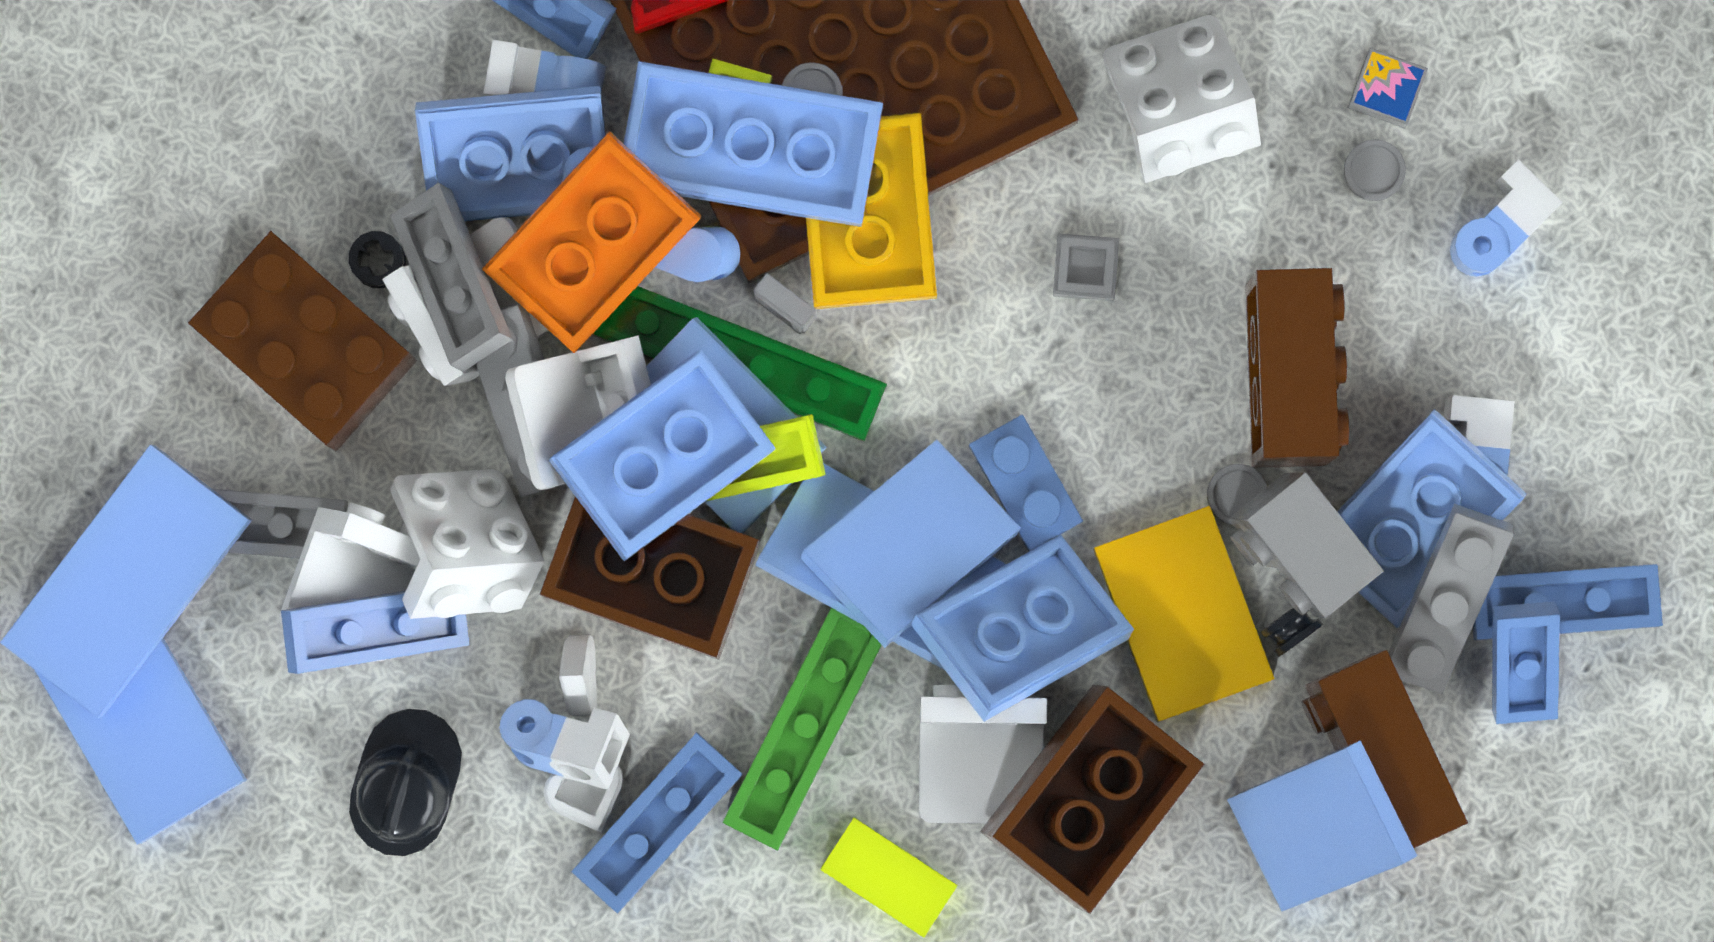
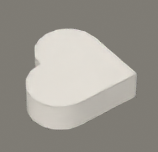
[559,634,597,716]
[543,765,624,833]

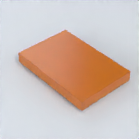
[482,131,701,353]

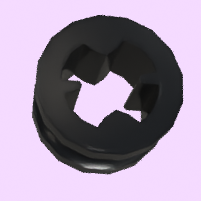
[348,231,406,289]
[1260,607,1323,657]

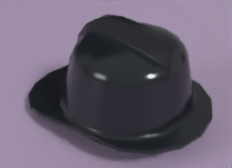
[349,709,462,856]

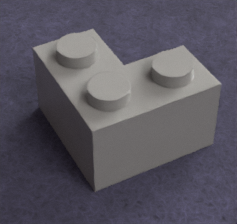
[1229,472,1384,619]

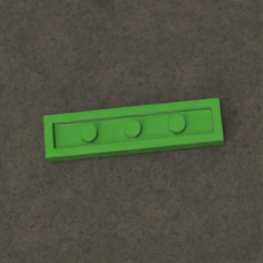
[722,608,882,851]

